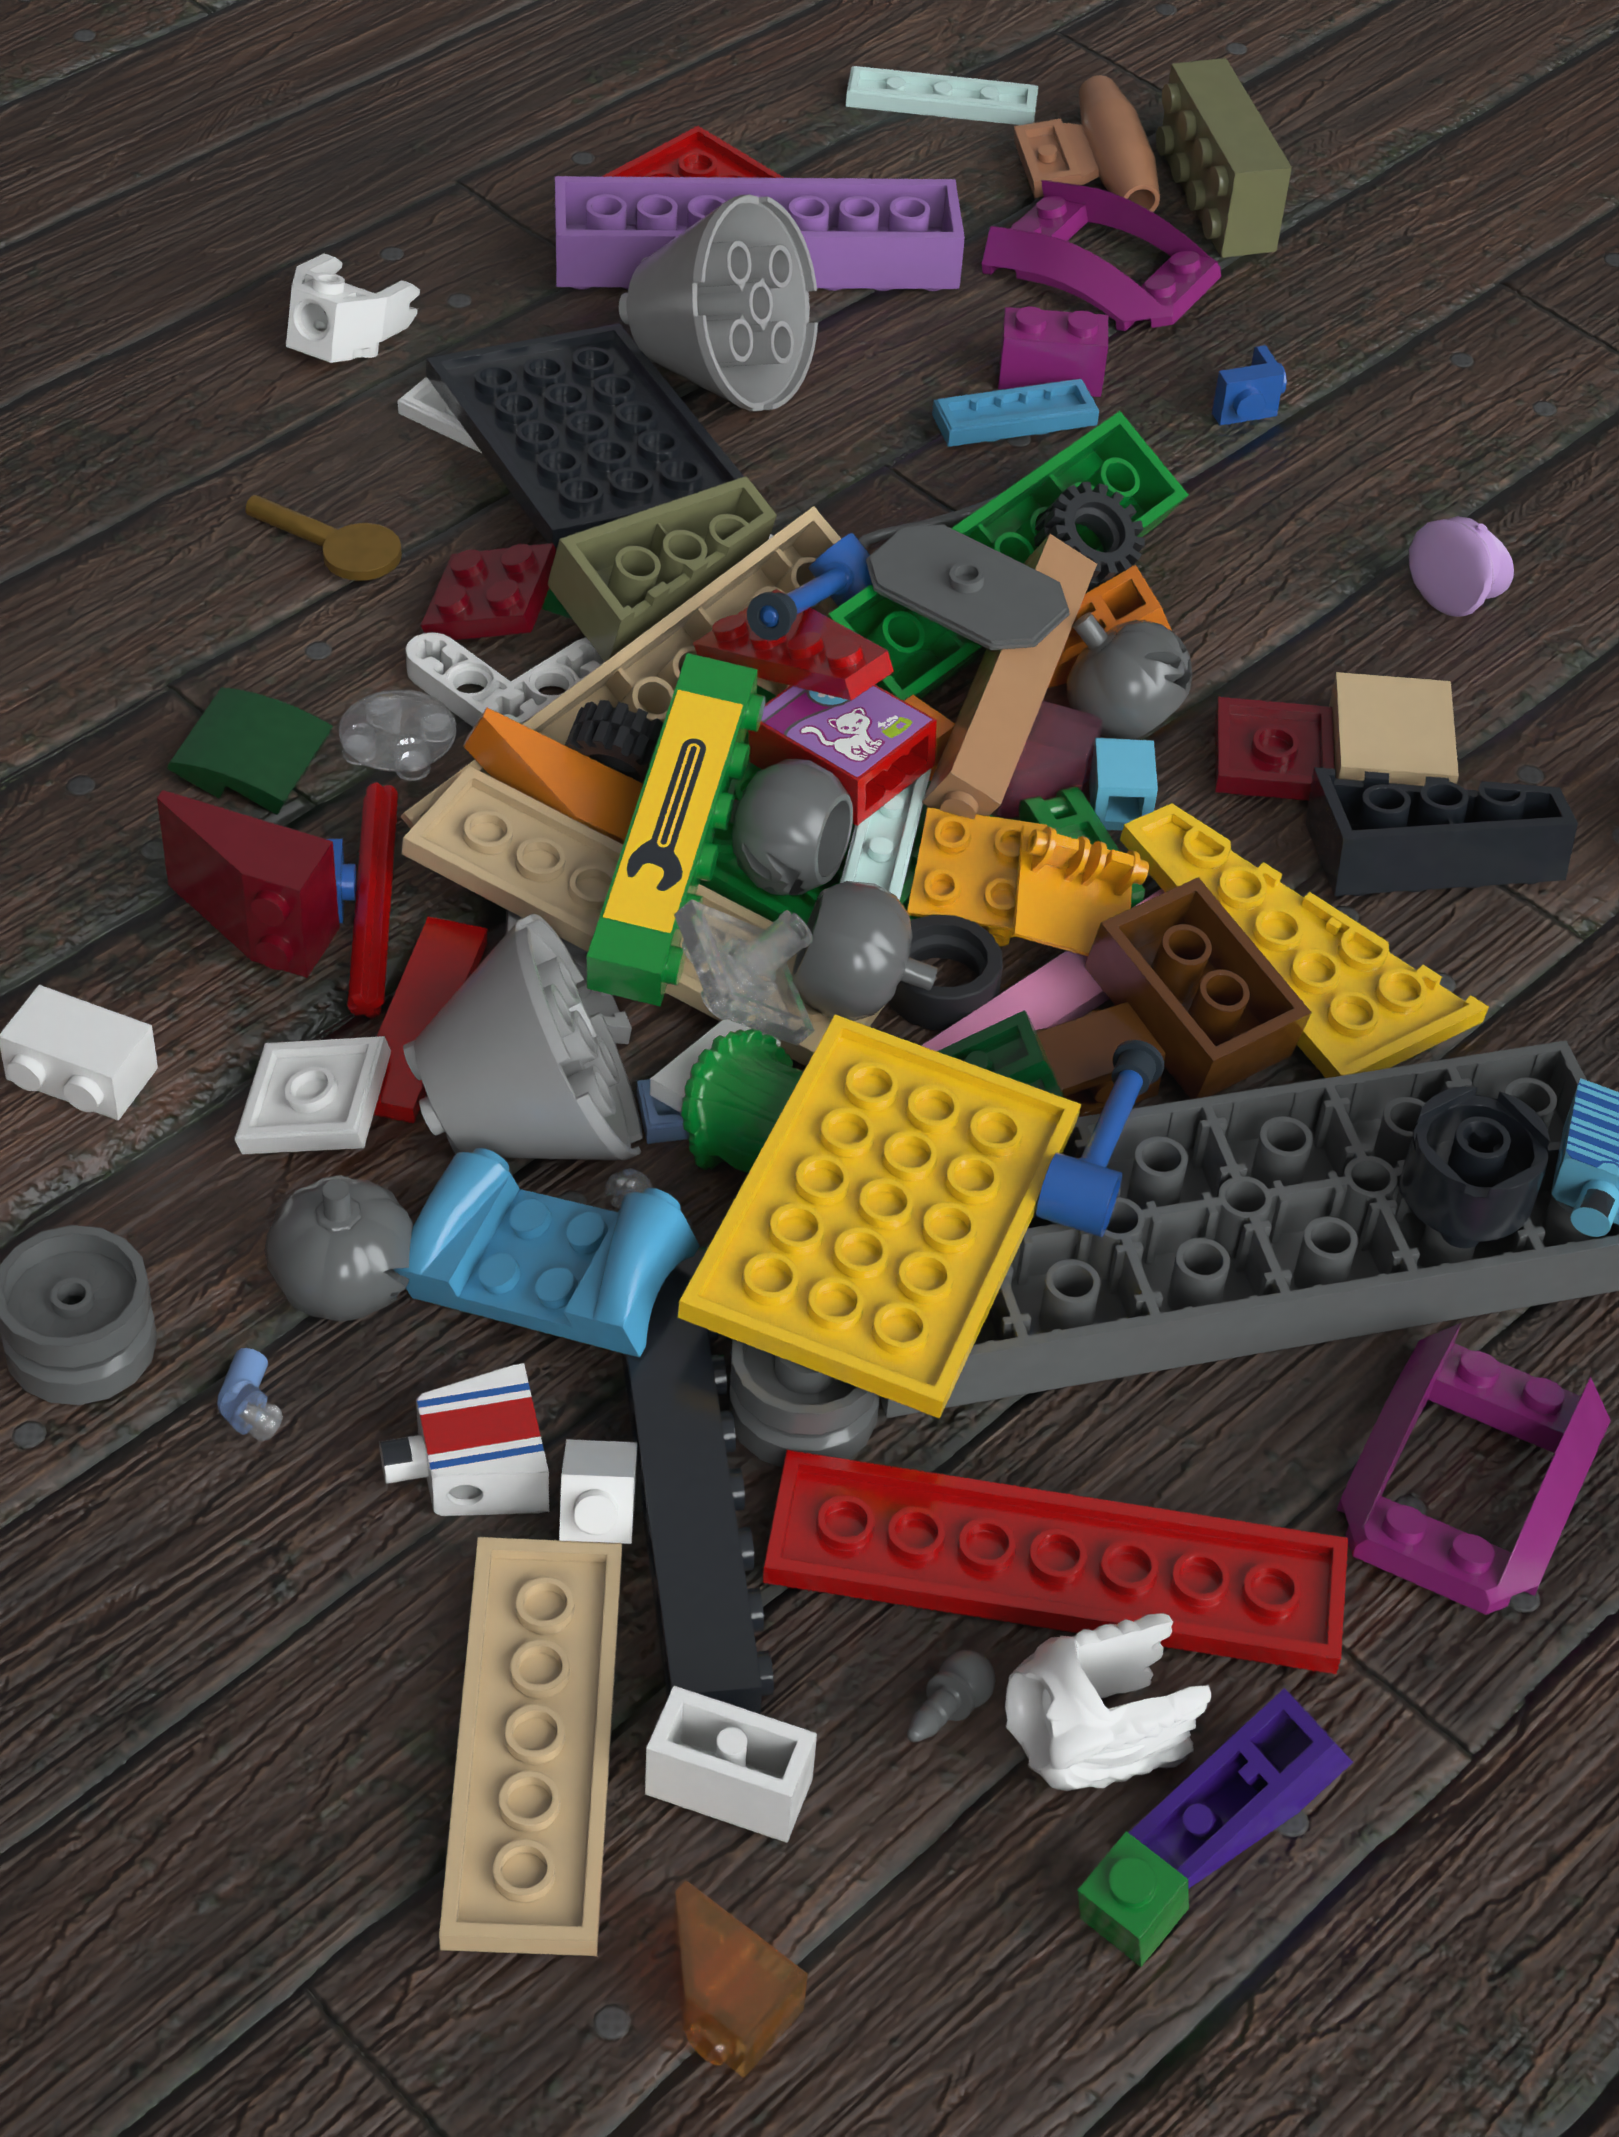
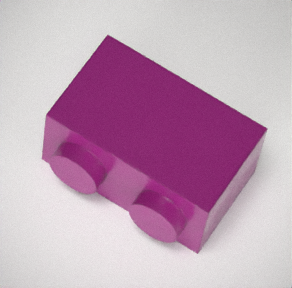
[998,307,1108,397]

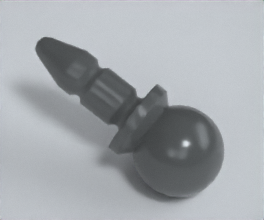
[907,1650,996,1742]

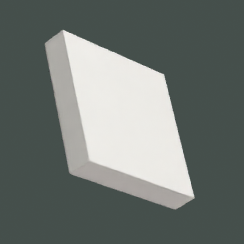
[235,1036,391,1154]

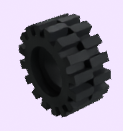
[1034,482,1145,593]
[565,700,664,784]

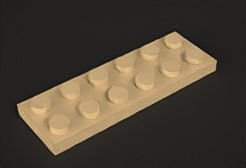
[439,1537,622,1956]

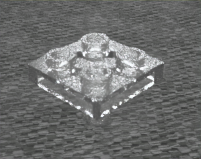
[674,899,815,1046]

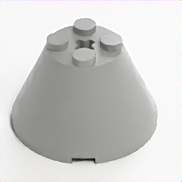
[619,194,818,411]
[403,914,643,1160]

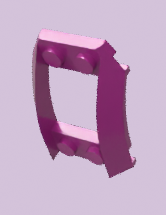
[982,180,1221,331]
[1337,1323,1611,1615]

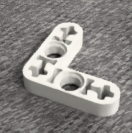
[406,632,604,727]

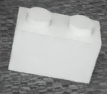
[0,985,158,1121]
[645,1686,817,1843]

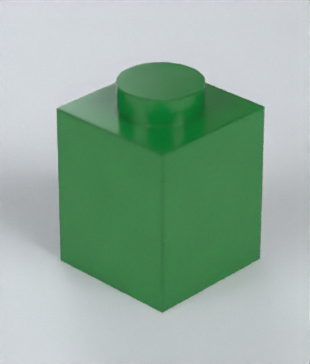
[1077,1831,1189,1967]

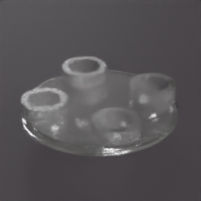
[339,689,456,781]

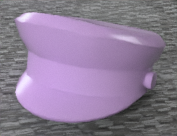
[1409,516,1514,617]

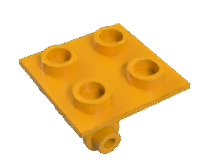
[907,807,1047,946]
[1012,825,1149,956]

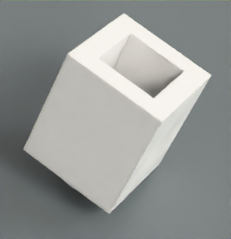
[559,1439,637,1544]

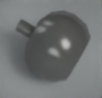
[1067,612,1192,740]
[729,759,853,896]
[791,881,938,1021]
[264,1175,414,1322]

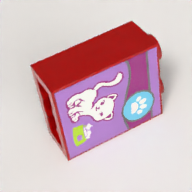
[748,685,937,826]

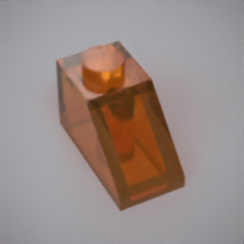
[674,1880,808,2078]

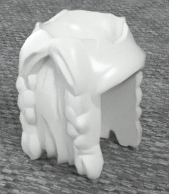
[1005,1613,1211,1791]

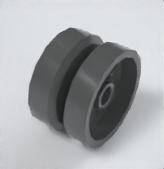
[0,1225,158,1405]
[729,1339,879,1468]

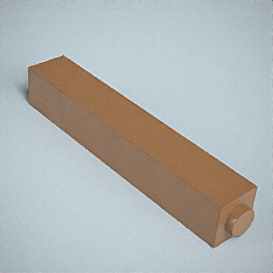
[922,534,1097,820]

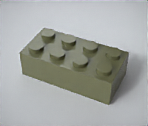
[1156,58,1292,258]

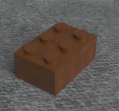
[1084,877,1312,1099]

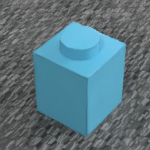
[1089,738,1158,831]

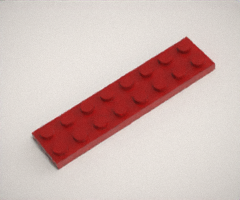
[763,1450,1348,1674]

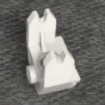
[286,254,420,363]

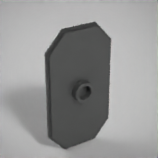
[866,525,1070,650]

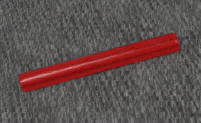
[348,782,398,1018]

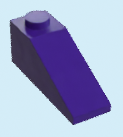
[1128,1688,1353,1889]

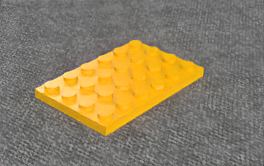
[678,1014,1081,1419]

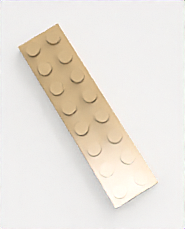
[402,766,884,1067]

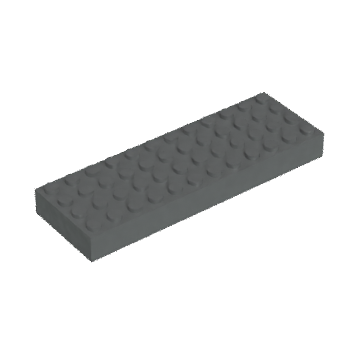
[880,1040,1619,1418]

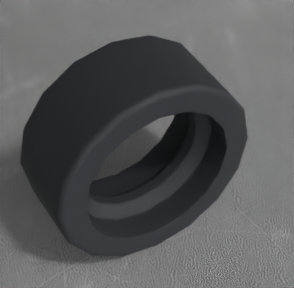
[889,915,1003,1031]

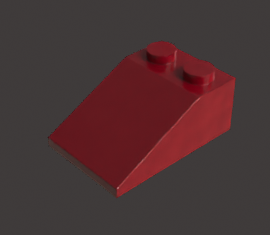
[157,790,340,978]

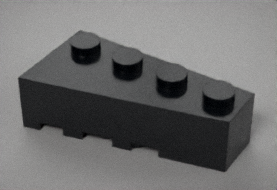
[1305,767,1578,896]

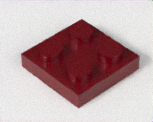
[421,543,556,640]
[1215,697,1335,801]

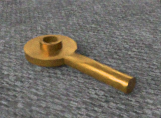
[245,495,402,581]

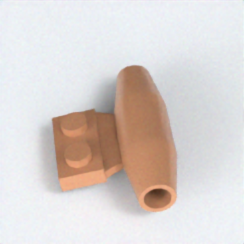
[1014,75,1160,212]

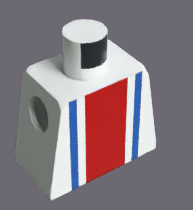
[379,1363,549,1516]

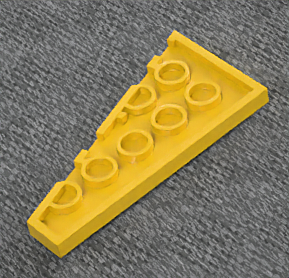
[1120,803,1489,1078]

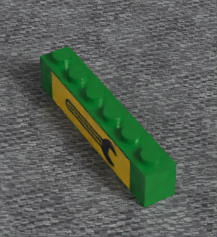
[586,653,765,1006]

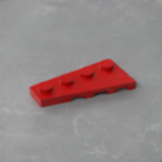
[693,589,894,701]

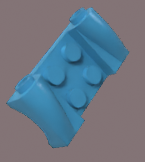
[393,1148,700,1358]

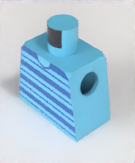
[1551,1078,1619,1237]

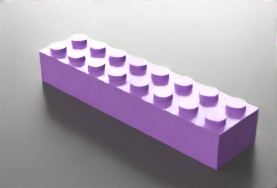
[555,176,965,291]

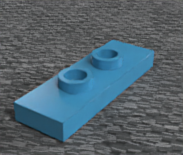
[932,379,1099,447]

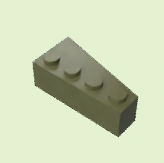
[547,476,777,662]

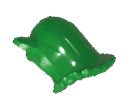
[681,1028,803,1174]

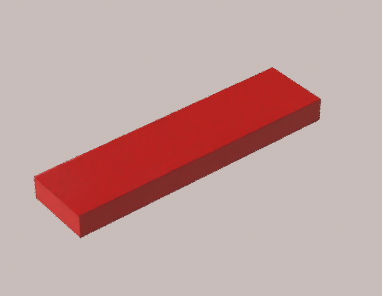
[374,916,488,1123]

